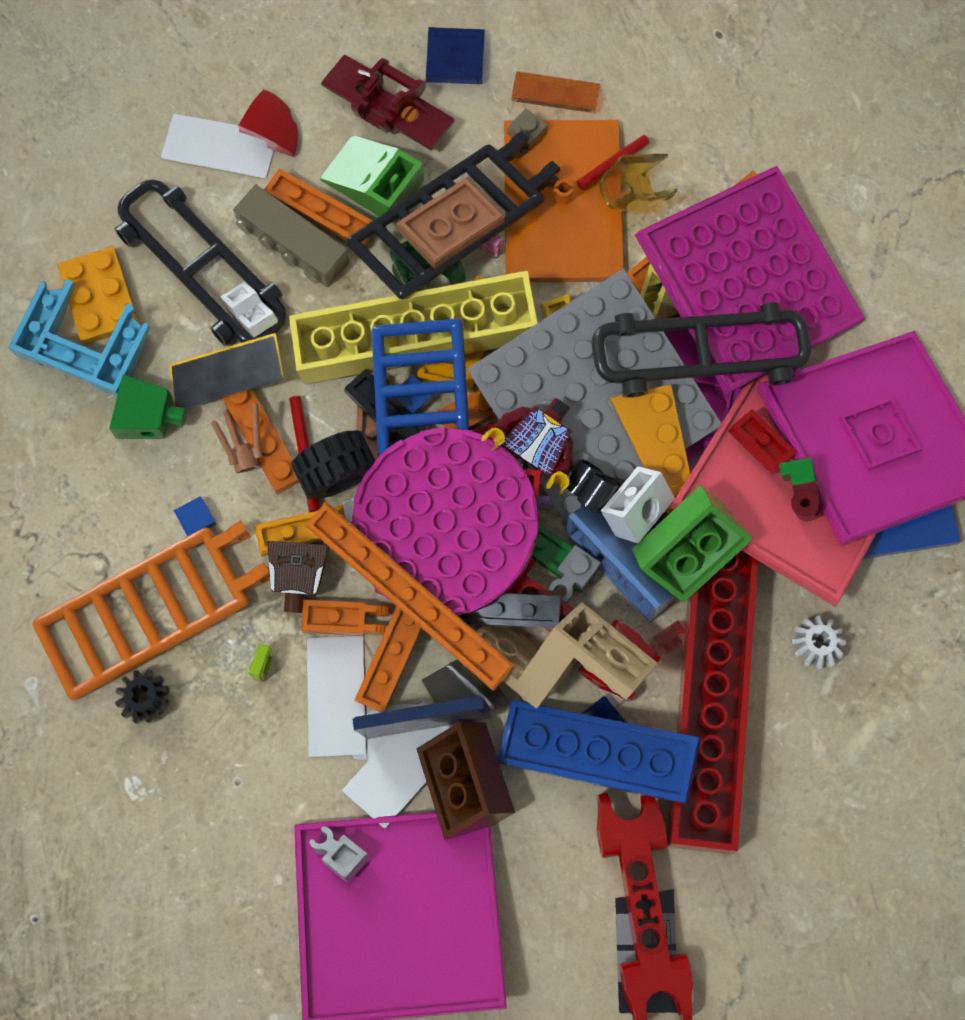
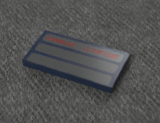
[352,696,492,739]

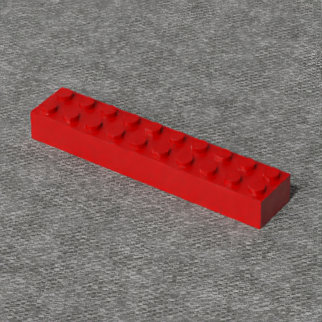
[667,551,758,855]

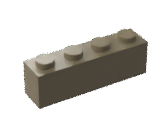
[233,184,349,287]

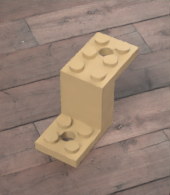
[476,602,658,709]

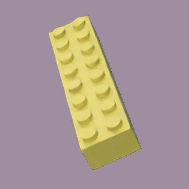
[289,270,537,384]

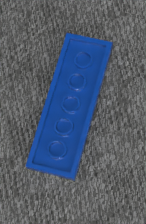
[498,700,701,805]

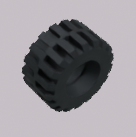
[291,430,375,499]

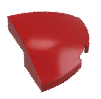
[238,89,298,157]

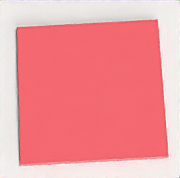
[670,374,876,607]

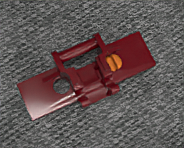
[321,54,455,151]

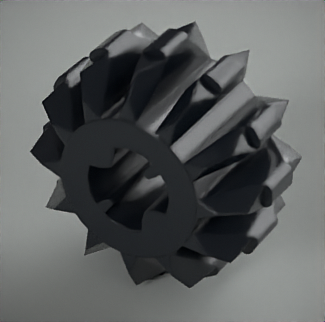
[115,670,170,724]

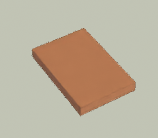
[396,178,505,269]

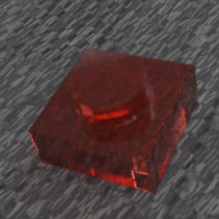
[650,620,686,654]

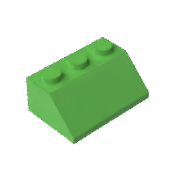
[632,485,753,603]

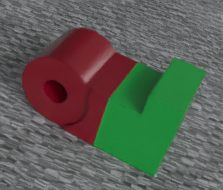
[779,457,822,521]

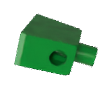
[109,375,187,439]

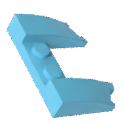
[8,280,150,397]

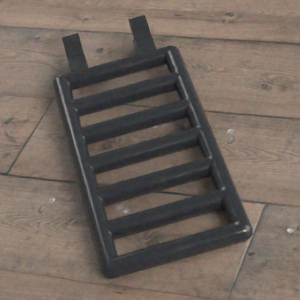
[346,131,560,299]

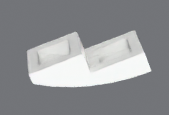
[220,282,278,338]

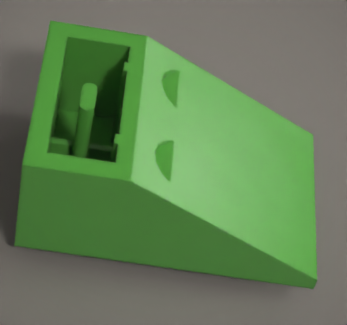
[320,135,424,224]

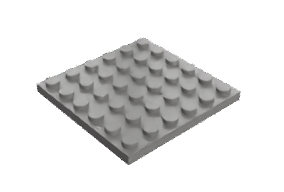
[466,268,721,525]

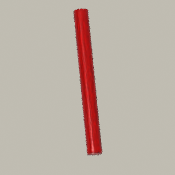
[289,396,321,512]

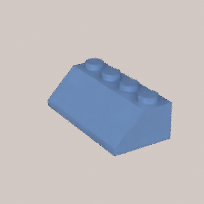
[565,506,677,623]

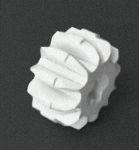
[790,616,846,670]

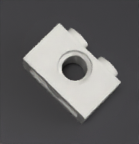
[601,466,675,543]

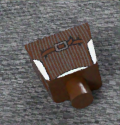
[267,541,329,613]

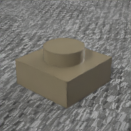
[507,108,548,150]

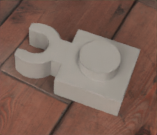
[549,545,601,603]
[309,826,370,883]

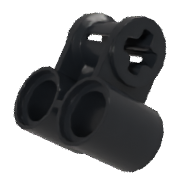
[566,459,621,514]

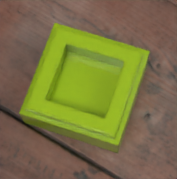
[248,643,274,682]

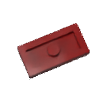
[728,409,796,475]

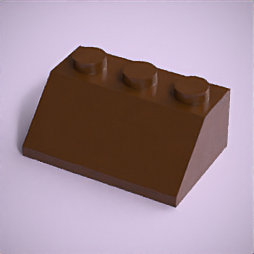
[416,722,516,839]

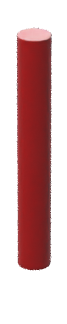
[576,135,650,190]

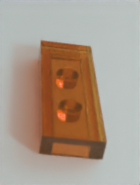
[511,71,600,113]

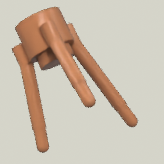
[211,403,263,473]

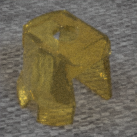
[599,153,677,213]

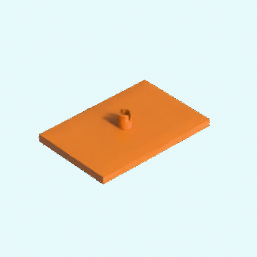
[504,120,624,282]

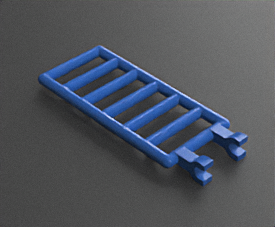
[372,319,469,457]

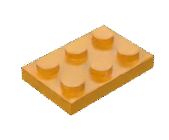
[57,246,139,346]

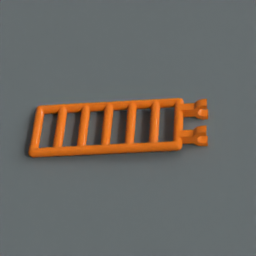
[32,520,270,700]

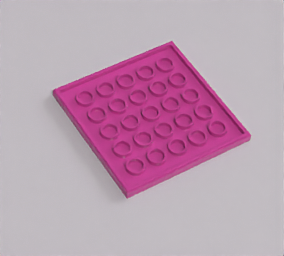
[635,166,865,395]

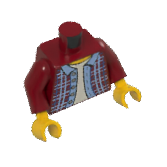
[481,398,574,495]

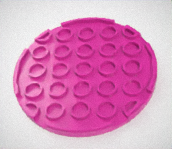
[350,428,539,616]

